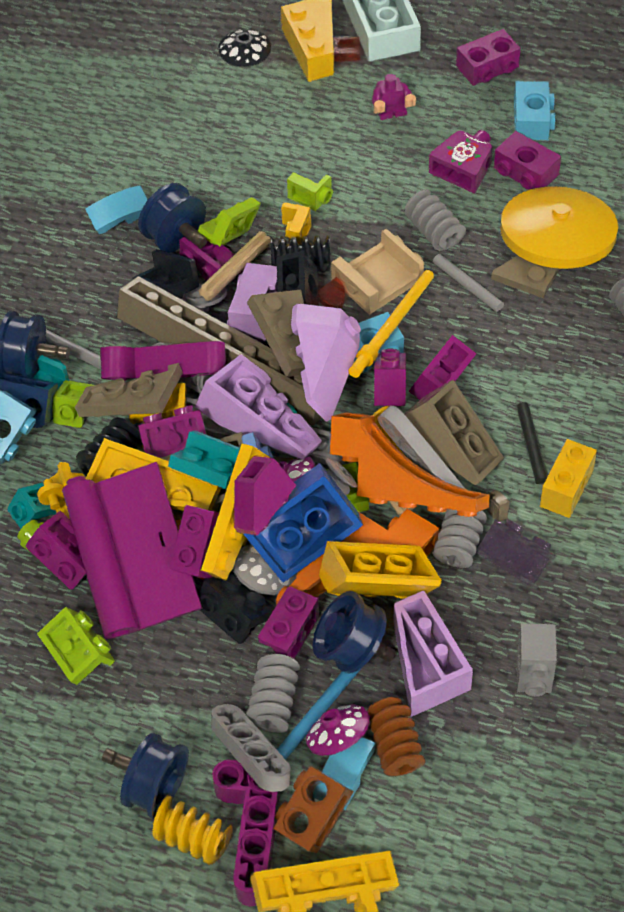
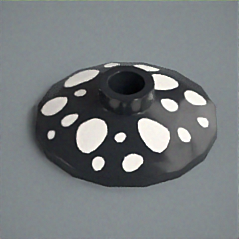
[218,29,271,67]

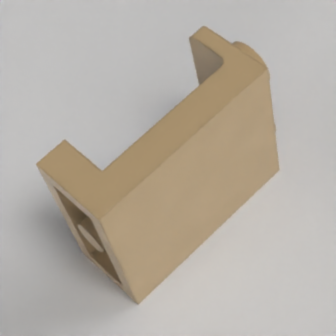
[331,229,424,315]

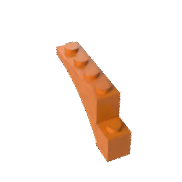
[330,412,490,517]
[276,508,439,605]

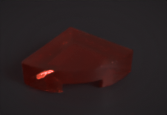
[318,277,345,309]

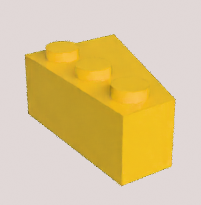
[281,0,334,82]

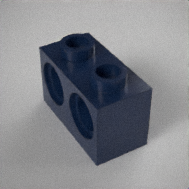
[0,372,58,428]

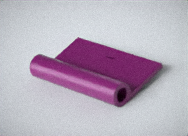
[62,462,202,639]

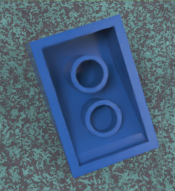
[243,463,363,583]

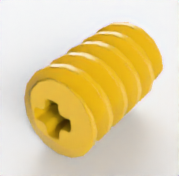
[153,795,233,865]

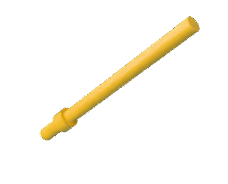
[348,270,434,378]

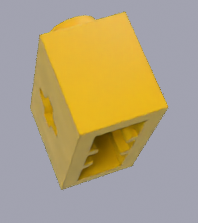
[540,439,597,518]

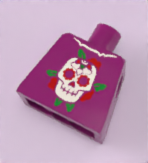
[428,130,493,194]

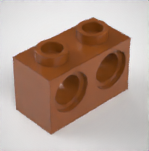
[273,766,354,853]

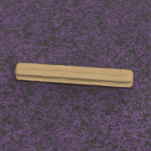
[199,232,271,301]

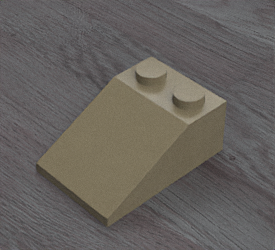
[404,380,504,485]

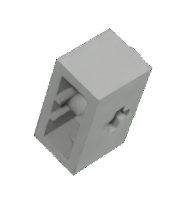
[517,623,557,697]

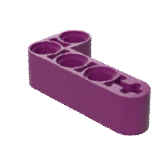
[100,341,226,381]
[212,760,280,906]

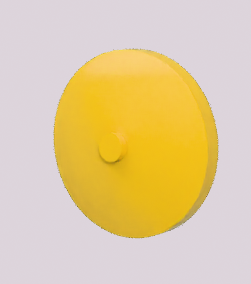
[500,186,618,269]

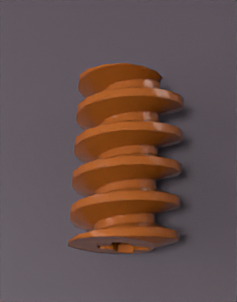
[367,697,426,777]

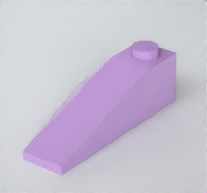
[291,304,361,422]
[195,354,322,459]

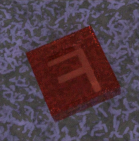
[333,37,360,62]

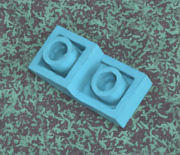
[85,185,148,234]
[313,737,375,810]

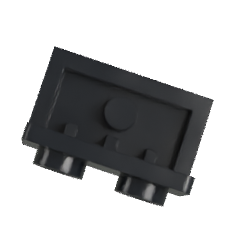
[132,249,199,299]
[199,571,275,644]

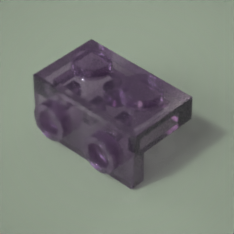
[476,519,557,587]

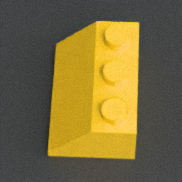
[319,541,442,599]

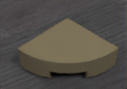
[486,490,509,523]

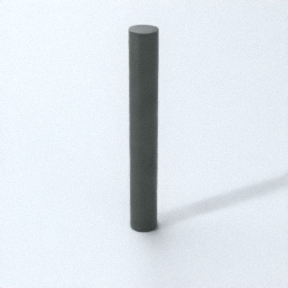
[517,402,547,484]

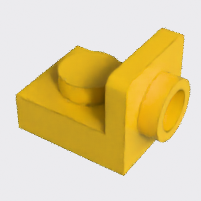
[281,202,311,244]

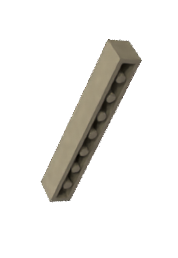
[117,276,322,426]

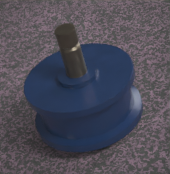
[138,183,207,253]
[0,311,70,378]
[313,591,395,674]
[101,733,189,819]

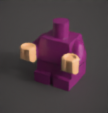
[372,74,416,120]

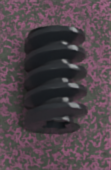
[271,235,330,272]
[76,417,143,477]

